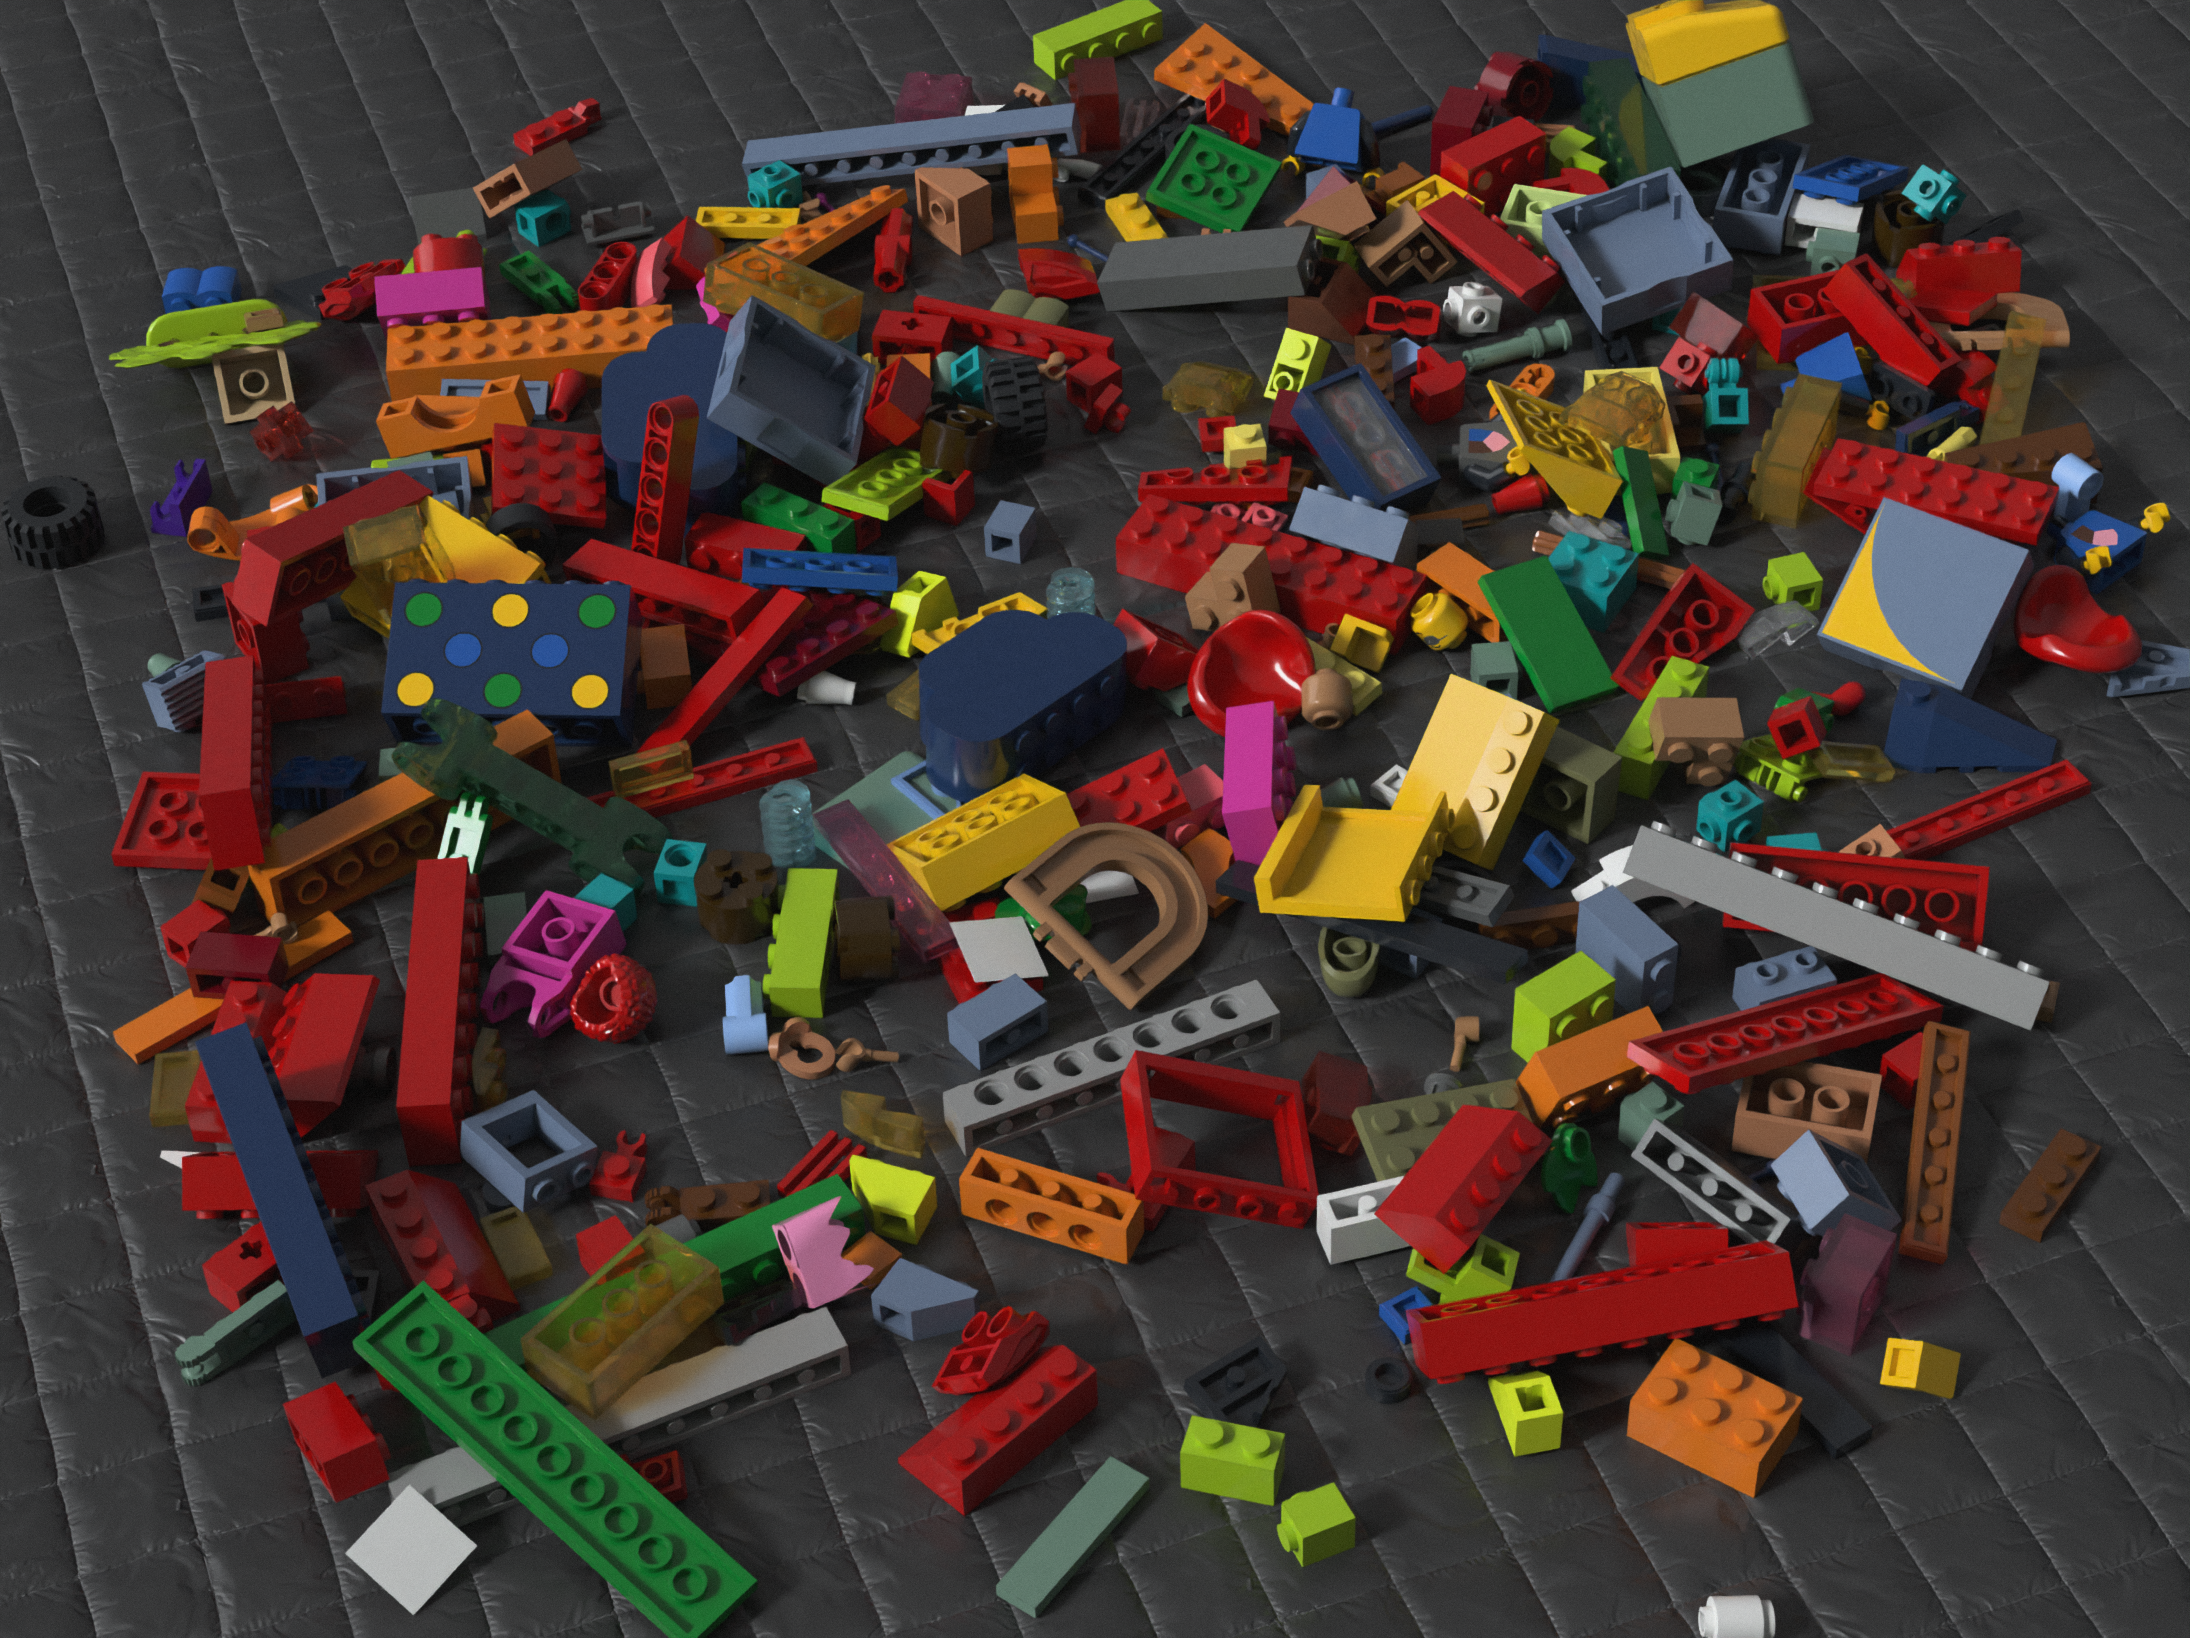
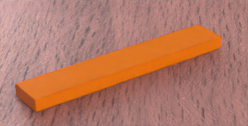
[113,910,354,1065]

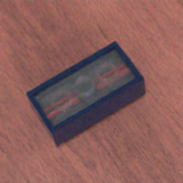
[1290,363,1441,512]

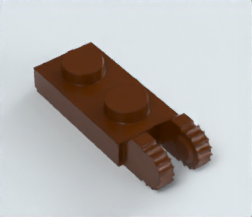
[645,1179,771,1232]

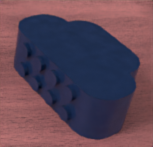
[602,323,747,538]
[919,610,1127,803]

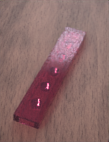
[812,799,960,962]

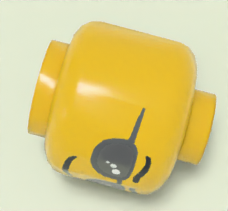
[1410,593,1468,651]

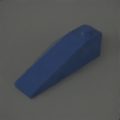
[1881,678,2057,773]

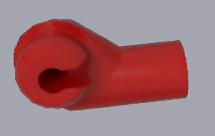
[1811,681,1866,716]

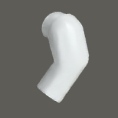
[1053,158,1102,182]

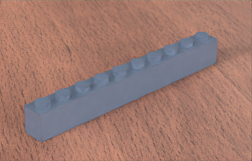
[742,103,1082,186]

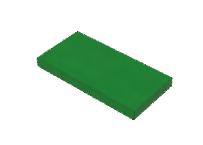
[1477,555,1619,714]

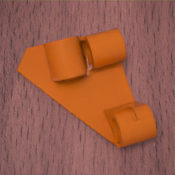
[187,484,318,561]

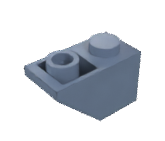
[871,1258,980,1341]

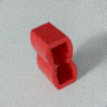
[1366,296,1443,342]

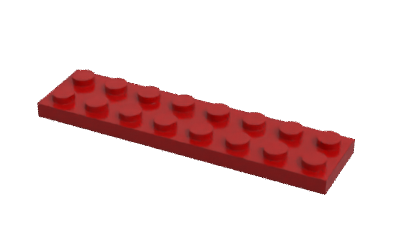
[1627,973,1944,1094]

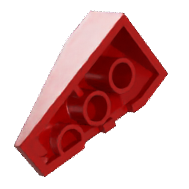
[1610,563,1755,702]

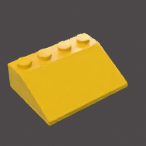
[1486,379,1623,519]
[1391,674,1560,871]
[883,774,1080,912]

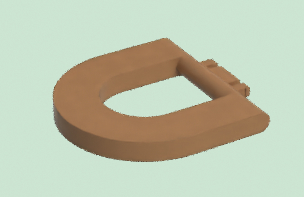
[1928,292,2070,350]
[1004,822,1208,1011]

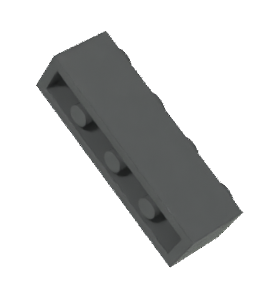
[1631,1119,1808,1259]

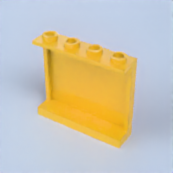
[340,495,551,639]
[1254,785,1455,922]

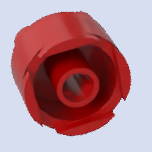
[413,234,486,281]

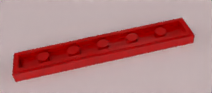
[913,295,1115,366]
[632,588,813,776]
[575,737,818,837]
[1887,759,2092,860]

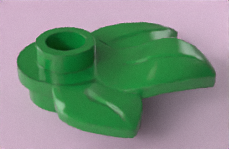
[1541,1123,1598,1214]

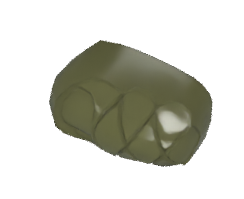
[1318,927,1379,998]

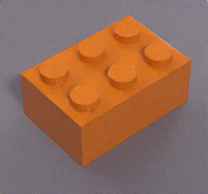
[1516,1006,1663,1130]
[1627,1338,1803,1498]

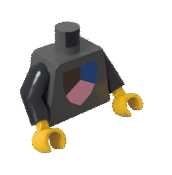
[1436,388,1530,492]

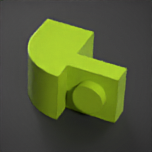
[1548,126,1607,183]
[1406,1234,1520,1304]

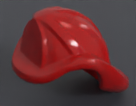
[2013,565,2142,673]
[1187,610,1316,737]

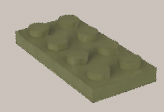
[1351,1079,1546,1182]

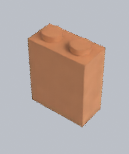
[473,139,583,218]

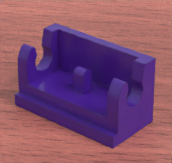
[150,458,213,537]

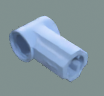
[2052,453,2104,522]
[723,975,769,1055]

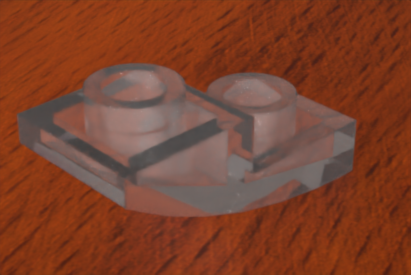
[1548,511,1632,549]
[1732,601,1820,659]

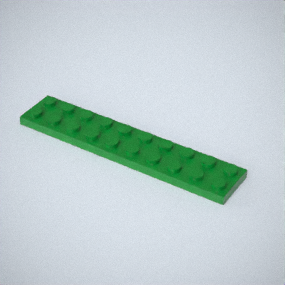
[353,1281,758,1638]

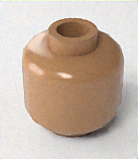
[1301,668,1353,730]

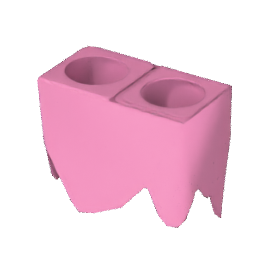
[772,1196,875,1308]

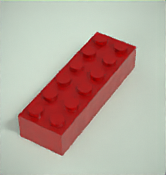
[231,470,434,627]
[1722,842,1990,951]

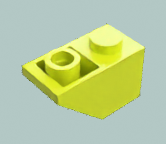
[1264,328,1332,400]
[880,571,959,658]
[849,1155,937,1245]
[1488,1369,1563,1457]

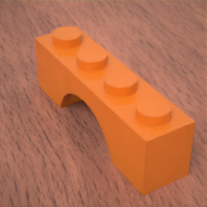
[376,374,535,459]

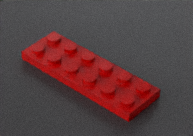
[1813,438,2060,546]

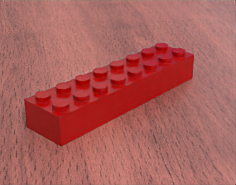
[1116,494,1427,656]
[199,655,274,871]
[396,857,485,1167]
[1406,1240,1799,1384]

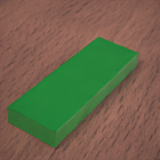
[1613,446,1669,560]

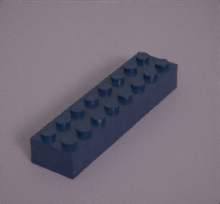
[195,1022,372,1379]

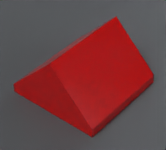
[663,216,726,290]

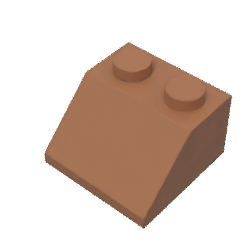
[915,167,993,256]
[1284,181,1376,242]

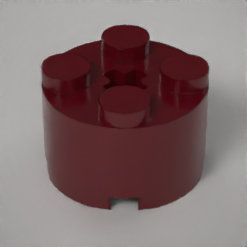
[1474,51,1554,122]

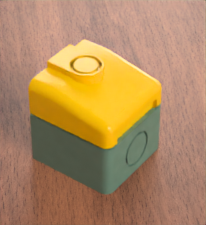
[1626,0,1814,168]

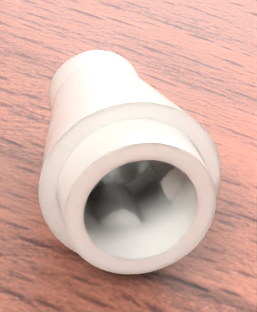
[797,670,856,705]

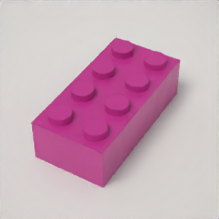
[1222,701,1296,866]

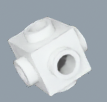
[1443,282,1502,337]

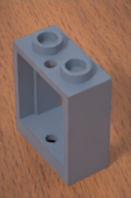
[460,1090,598,1213]

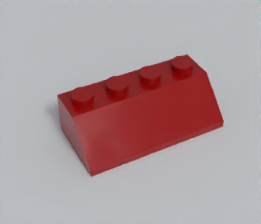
[1418,191,1565,314]
[268,973,380,1138]
[185,980,287,1144]
[1374,1104,1553,1274]
[182,1150,379,1219]
[365,1170,520,1321]
[898,1345,1098,1517]

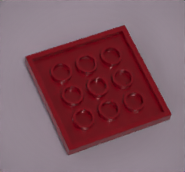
[686,585,899,697]

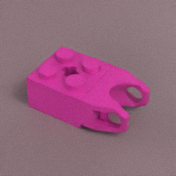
[479,890,627,1039]

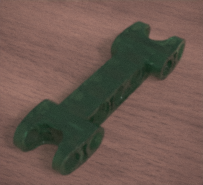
[391,698,673,899]

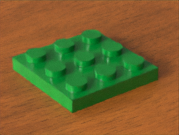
[1146,123,1282,233]

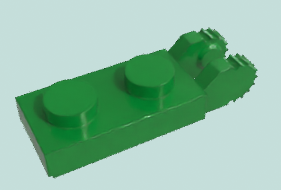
[499,250,580,314]

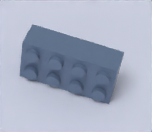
[1713,138,1811,255]

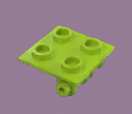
[1733,734,1839,802]

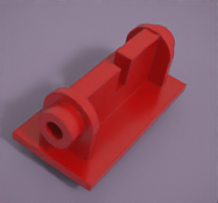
[265,676,347,723]

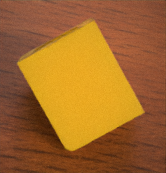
[1330,614,1394,673]
[1880,1338,1961,1399]

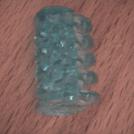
[1046,567,1096,619]
[759,779,816,868]

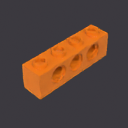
[959,1148,1144,1265]

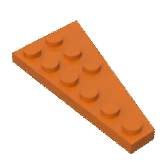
[1154,23,1314,137]
[704,185,908,281]

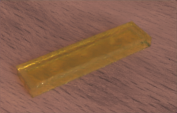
[1979,311,2047,445]

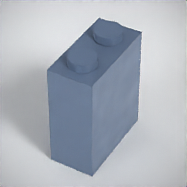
[1575,885,1679,1014]

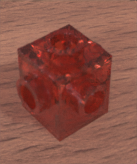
[249,401,314,462]

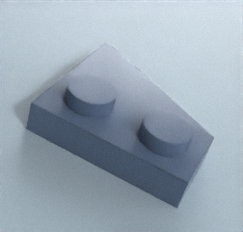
[2107,640,2190,697]

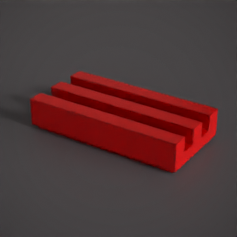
[777,1130,867,1198]

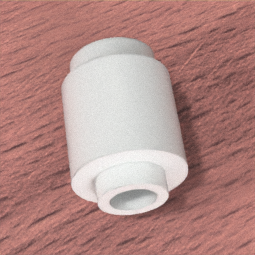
[1698,1595,1775,1638]

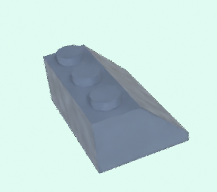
[1289,485,1419,571]

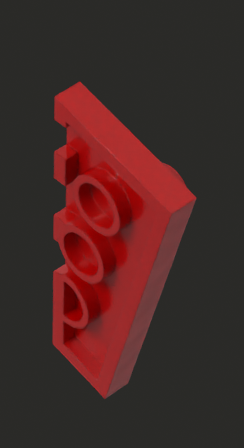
[1138,456,1293,505]

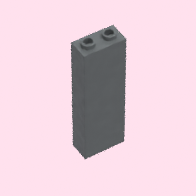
[1097,225,1323,311]

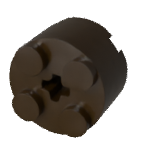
[1871,189,1945,267]
[919,404,998,479]
[694,849,781,945]
[832,895,900,983]

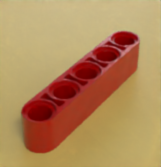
[631,395,699,565]

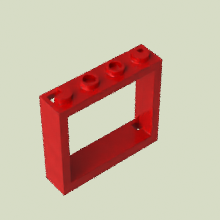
[1120,1050,1319,1229]

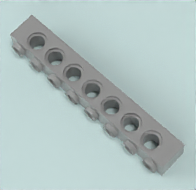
[943,979,1280,1157]

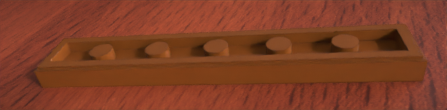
[1899,1021,1971,1265]

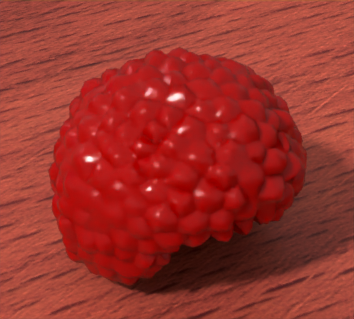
[570,953,657,1044]

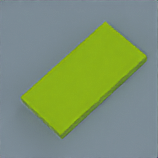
[821,445,954,521]

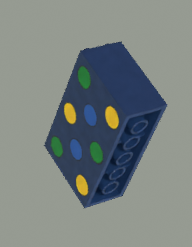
[381,579,643,747]

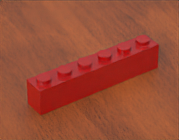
[562,539,765,644]

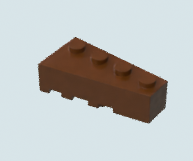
[1944,422,2103,503]

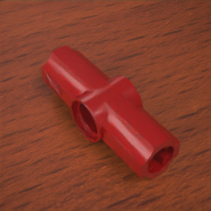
[873,208,913,293]

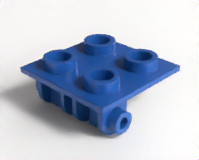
[272,755,367,809]

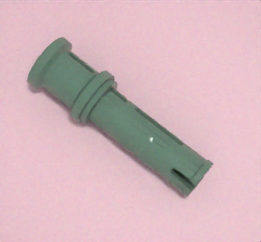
[1462,319,1572,373]

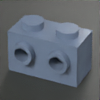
[1732,946,1837,1011]

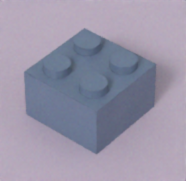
[1770,1130,1901,1255]

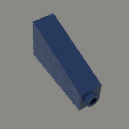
[1537,35,1650,109]

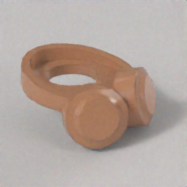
[768,1017,836,1080]

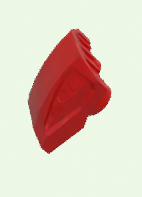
[1018,248,1100,300]
[318,259,406,322]
[931,1306,1050,1395]

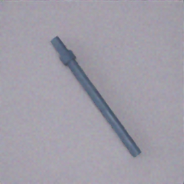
[1503,1173,1625,1374]

